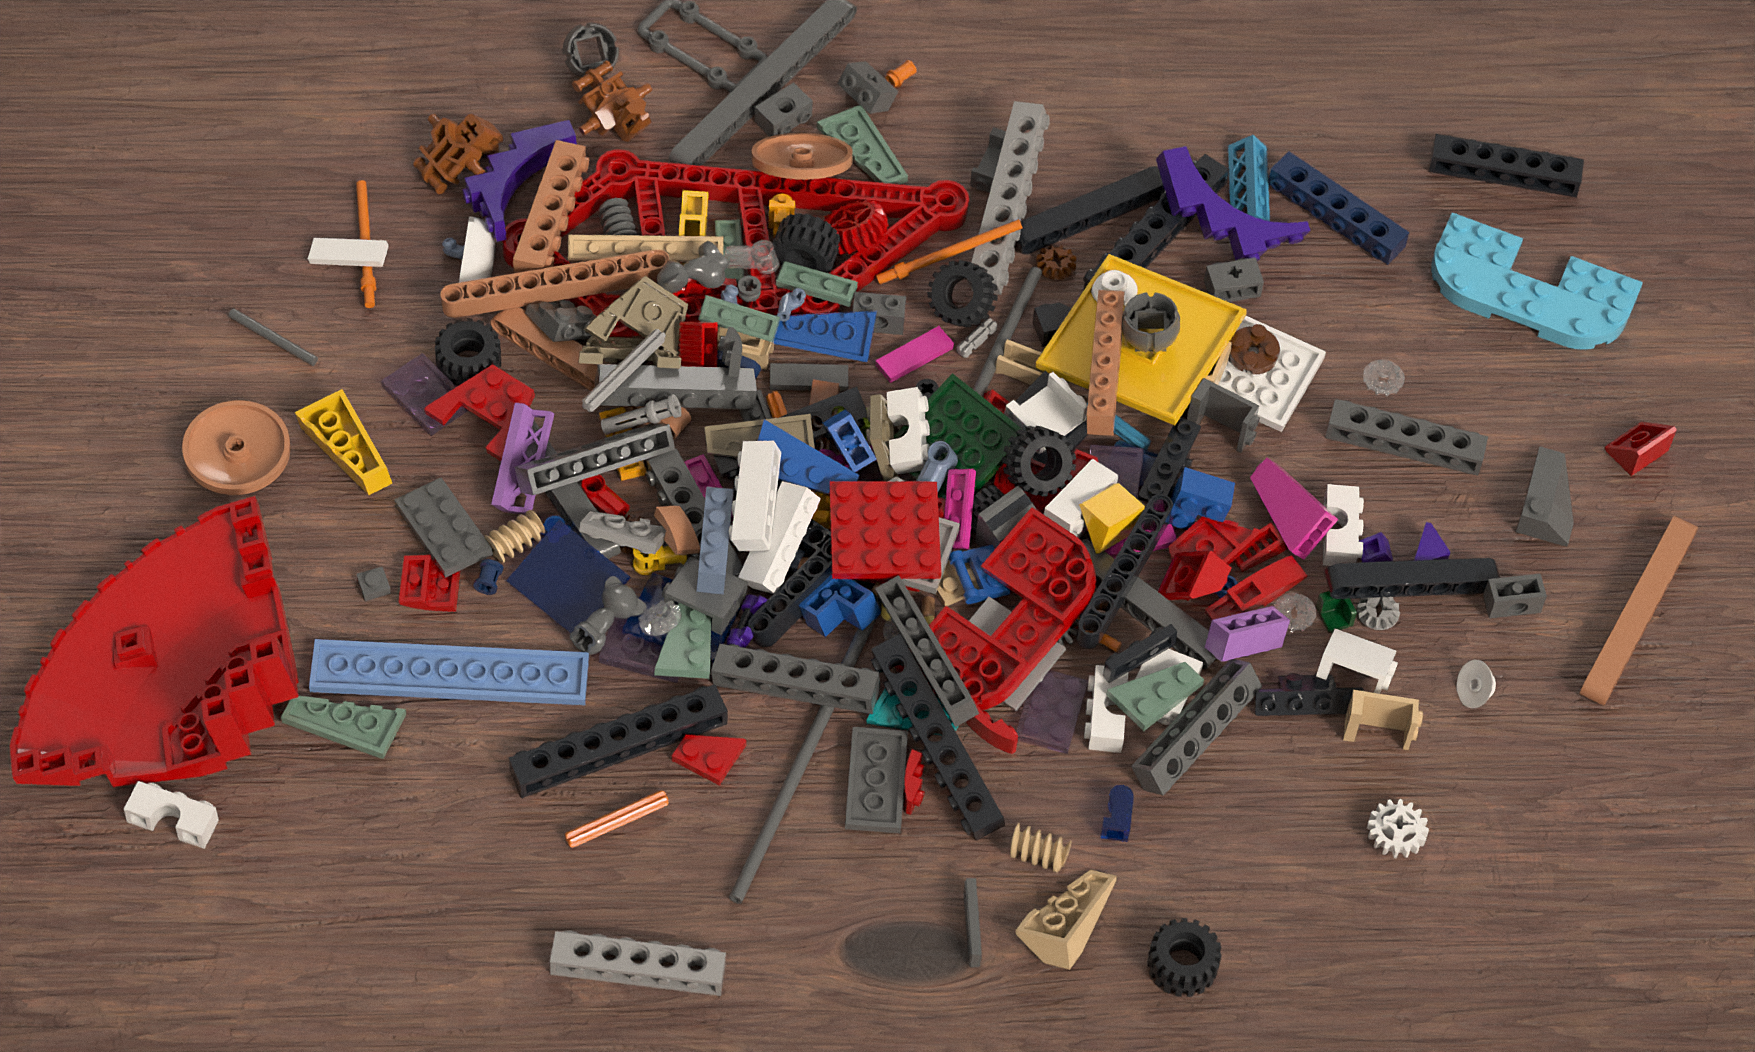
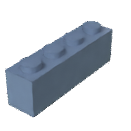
[696,487,733,594]

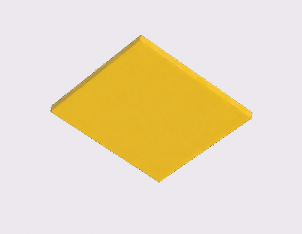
[1036,254,1247,425]

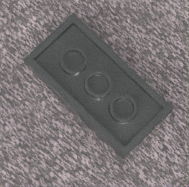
[394,477,493,578]
[845,727,908,834]

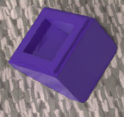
[1359,532,1393,563]

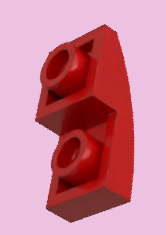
[966,704,1018,754]
[903,749,925,815]

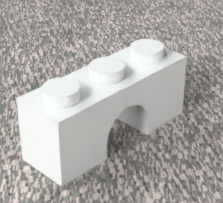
[887,387,930,474]
[1323,484,1364,566]
[1084,665,1128,753]
[124,781,219,849]

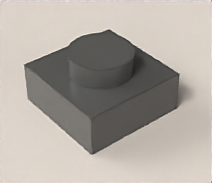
[356,567,391,601]

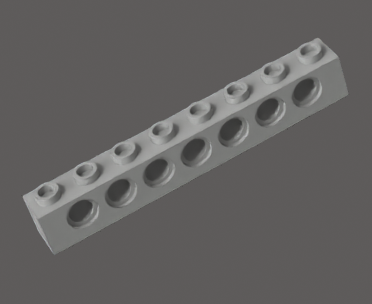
[967,101,1050,295]

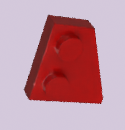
[672,735,747,785]

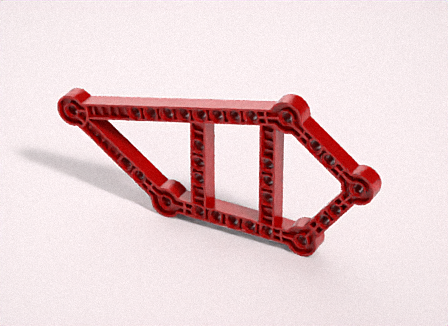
[502,149,969,338]

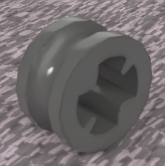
[738,276,761,302]

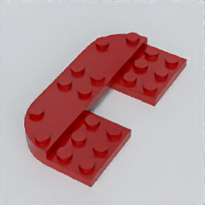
[895,507,1096,711]

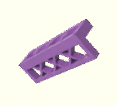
[491,403,554,515]

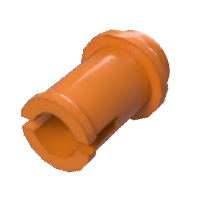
[885,60,917,88]

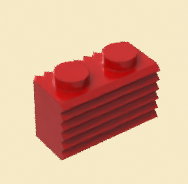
[678,321,718,367]

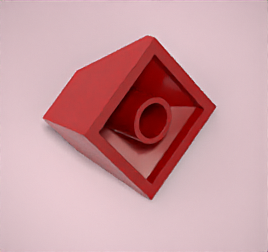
[1158,550,1231,600]

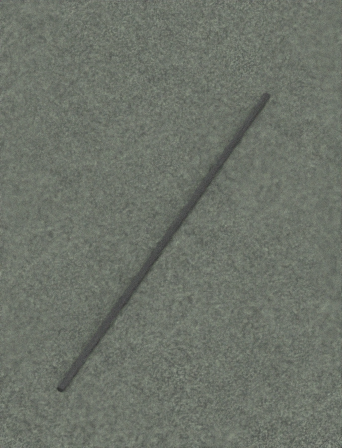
[729,267,1042,904]

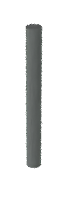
[228,308,318,366]

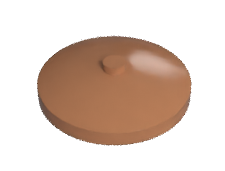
[752,133,853,179]
[182,400,291,495]

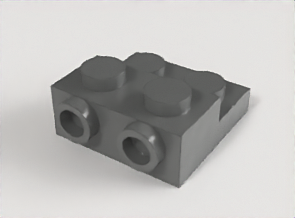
[525,300,597,342]

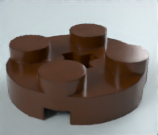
[1229,324,1280,375]

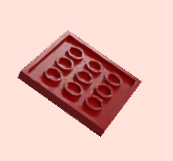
[829,481,941,579]

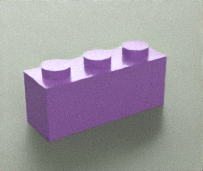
[1205,606,1290,661]

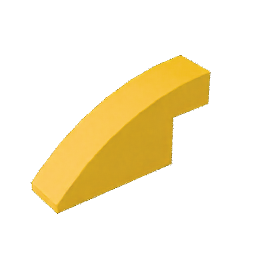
[679,191,709,265]

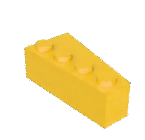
[294,389,392,495]

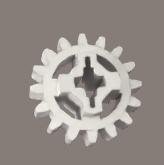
[1367,799,1429,858]

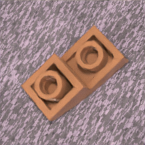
[654,506,700,555]

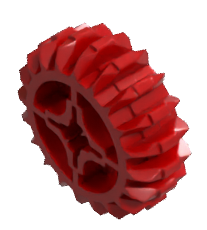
[823,200,889,254]

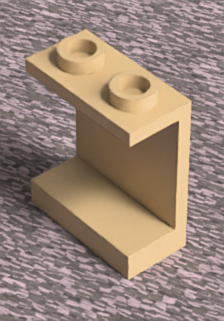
[1343,690,1423,750]

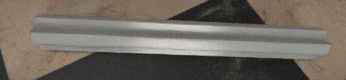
[582,329,666,412]

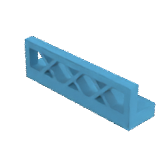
[1228,135,1270,221]

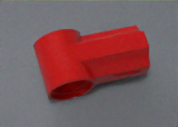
[581,474,630,517]

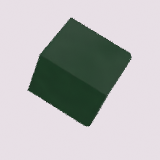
[1316,591,1357,633]

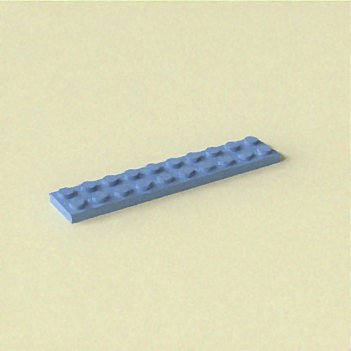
[309,639,589,705]

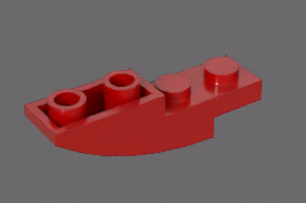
[1205,555,1308,621]

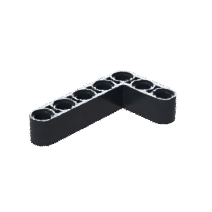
[748,519,832,647]

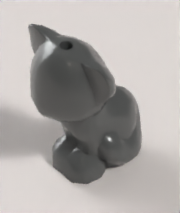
[657,240,729,293]
[570,576,646,655]

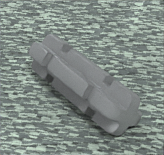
[956,318,997,358]

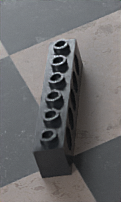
[1429,134,1584,198]
[712,387,868,479]

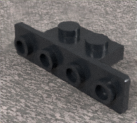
[1138,417,1201,502]
[1254,673,1364,716]

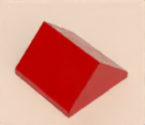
[1604,422,1677,476]

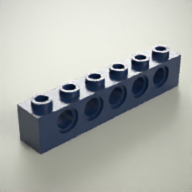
[1268,151,1409,265]

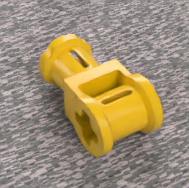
[633,545,687,575]

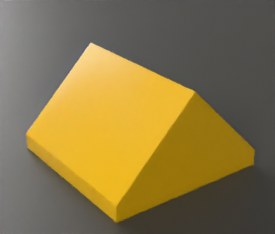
[1079,483,1145,554]

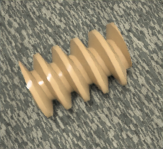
[485,510,545,563]
[1010,823,1072,873]

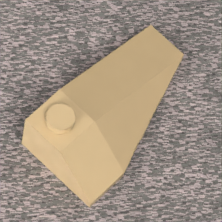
[1016,870,1116,970]

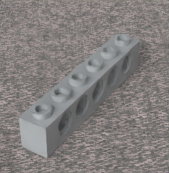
[550,930,726,996]

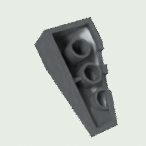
[1516,446,1574,547]

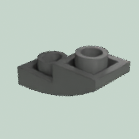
[719,326,742,378]

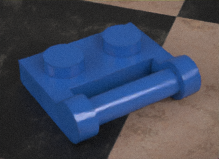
[948,544,1011,604]

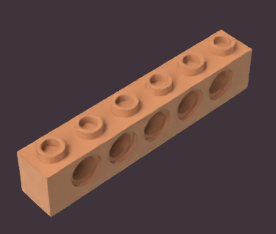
[513,140,589,273]
[1087,290,1125,436]

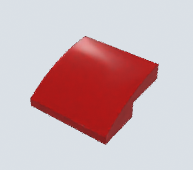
[399,555,461,612]

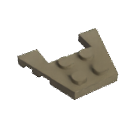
[584,276,688,366]
[578,336,681,369]
[867,394,901,481]

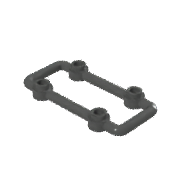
[637,0,768,92]

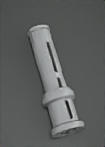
[601,394,681,435]

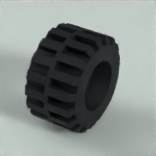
[771,213,841,273]
[927,260,998,327]
[435,318,501,387]
[1002,425,1076,496]
[1147,918,1222,997]

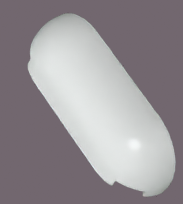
[459,216,496,297]

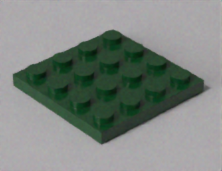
[894,373,1023,499]

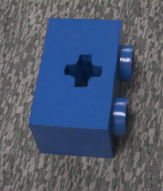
[823,409,876,472]

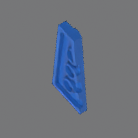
[774,311,877,362]
[758,419,859,495]

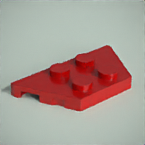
[1168,516,1261,601]

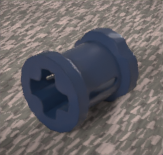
[473,559,504,595]

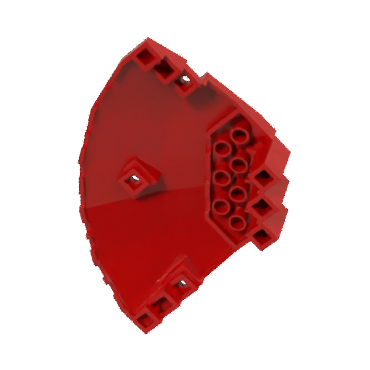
[10,496,299,787]

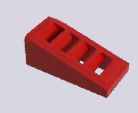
[1234,522,1288,572]

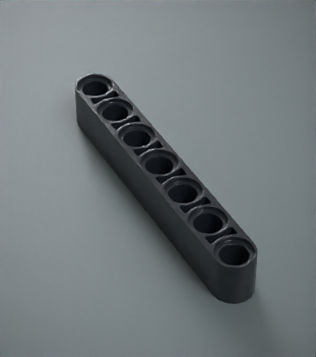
[1015,166,1165,254]
[1076,494,1173,649]
[1324,558,1500,599]

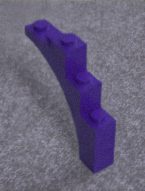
[462,120,577,242]
[1156,146,1310,261]

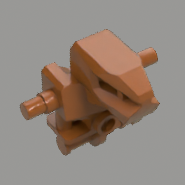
[572,60,652,142]
[413,114,504,194]

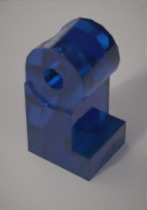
[1100,785,1134,842]

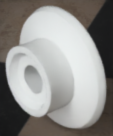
[1091,270,1138,306]
[1456,660,1496,708]

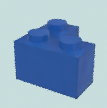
[1169,467,1235,530]
[799,574,881,637]

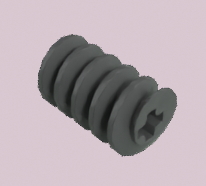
[598,198,638,236]

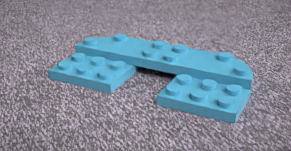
[1431,213,1643,349]

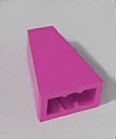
[1250,457,1338,560]

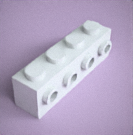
[729,441,781,551]
[738,481,820,594]

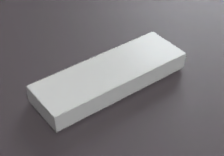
[308,238,388,267]

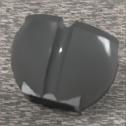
[562,22,619,77]
[1122,292,1180,353]

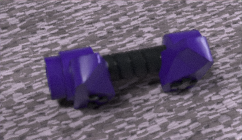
[727,595,768,648]

